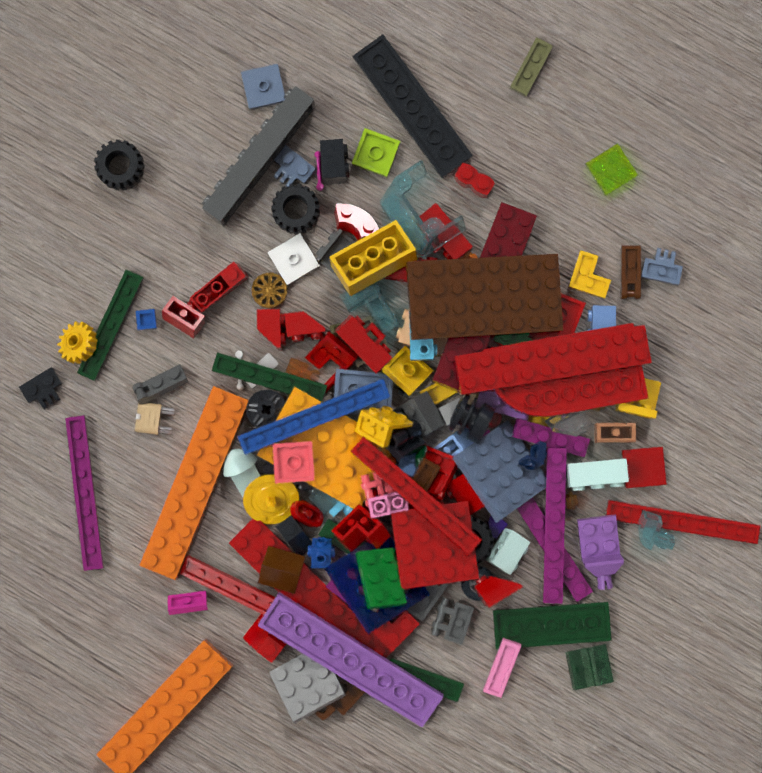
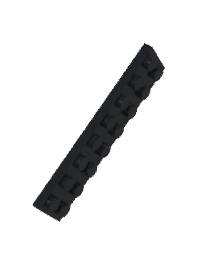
[352,34,473,178]

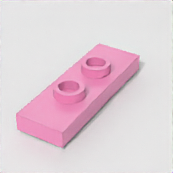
[483,638,521,698]

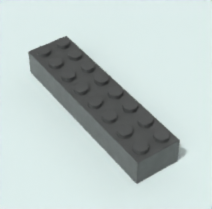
[202,86,315,227]

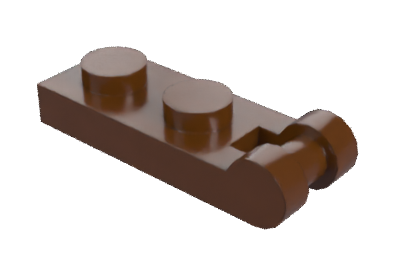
[620,245,641,299]

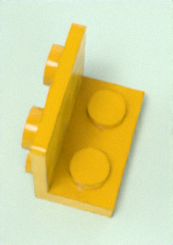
[615,378,661,419]
[355,406,413,448]

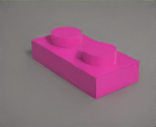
[168,591,208,615]

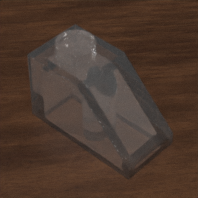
[545,411,593,437]

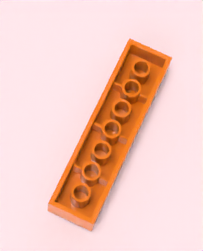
[96,639,233,773]

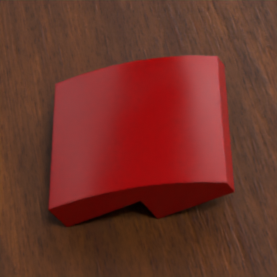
[622,447,667,489]

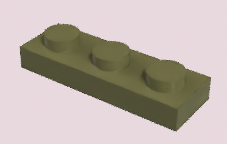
[510,37,553,97]

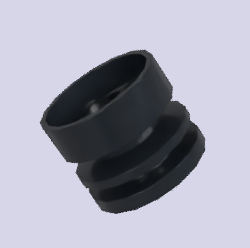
[246,390,286,428]
[448,394,496,444]

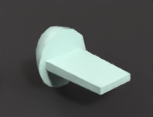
[223,449,260,497]

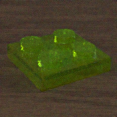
[585,143,638,196]

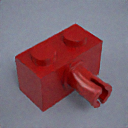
[162,292,205,339]

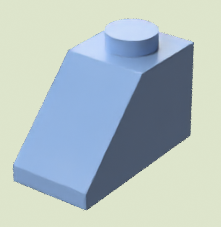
[434,429,474,456]

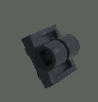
[385,419,426,462]

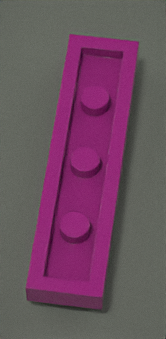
[511,418,590,457]

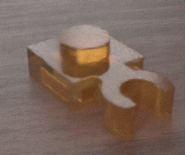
[285,358,320,382]

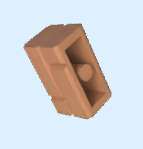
[594,423,636,443]

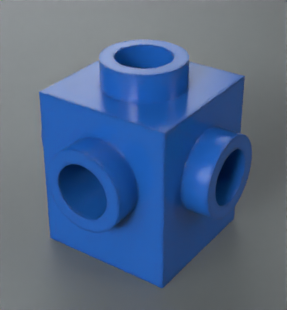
[308,537,335,569]

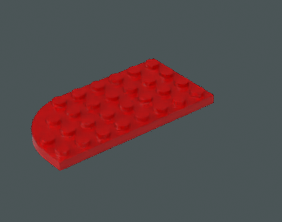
[482,323,648,417]

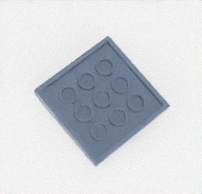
[453,420,546,523]

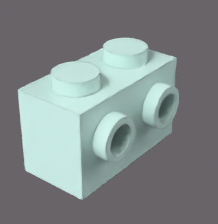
[485,528,530,575]

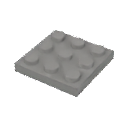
[269,654,346,724]

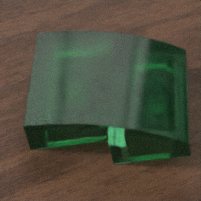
[565,644,614,690]

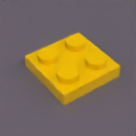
[381,345,434,396]

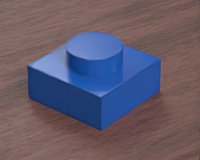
[136,309,157,331]

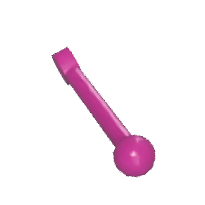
[314,151,324,191]

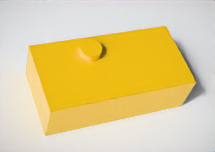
[329,220,417,296]

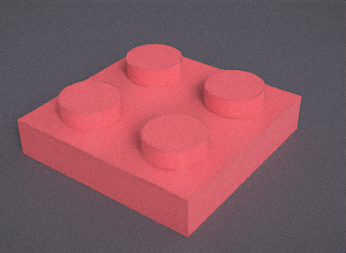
[272,441,314,483]

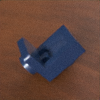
[518,441,547,470]

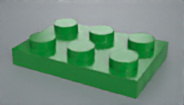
[356,548,407,610]

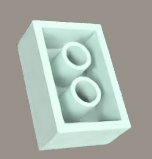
[566,459,629,491]

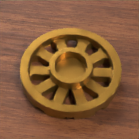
[251,272,287,308]

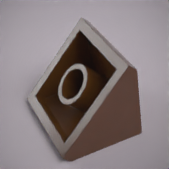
[258,546,306,594]

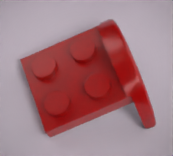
[415,446,458,502]

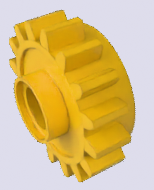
[57,321,98,364]

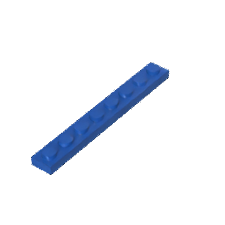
[237,379,390,455]

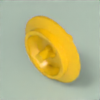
[243,474,299,524]

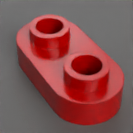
[290,500,324,528]

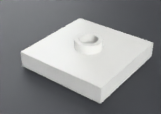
[267,233,320,286]

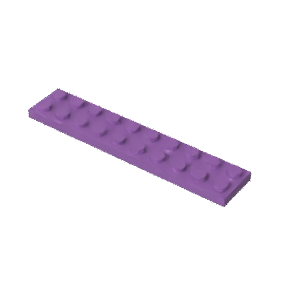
[258,592,444,727]

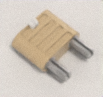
[135,403,175,435]

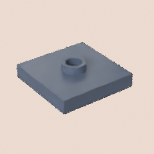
[241,64,285,110]

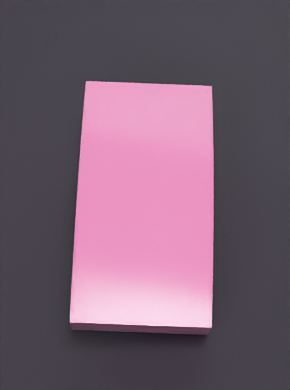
[368,492,409,518]

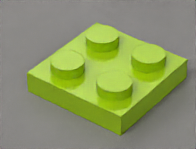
[351,128,400,177]

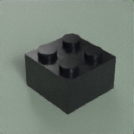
[320,139,350,185]

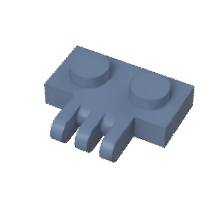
[274,145,316,187]
[641,248,683,286]

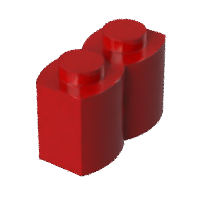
[454,163,495,198]

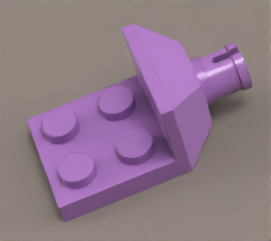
[577,515,624,590]

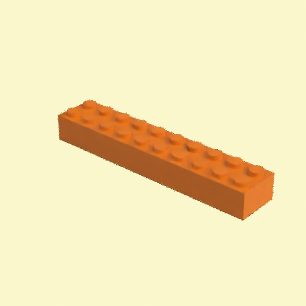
[139,386,248,580]

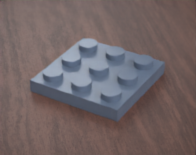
[333,369,393,422]

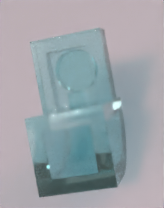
[637,510,675,550]

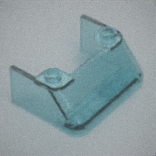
[380,160,466,257]

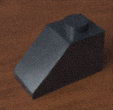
[276,515,312,555]

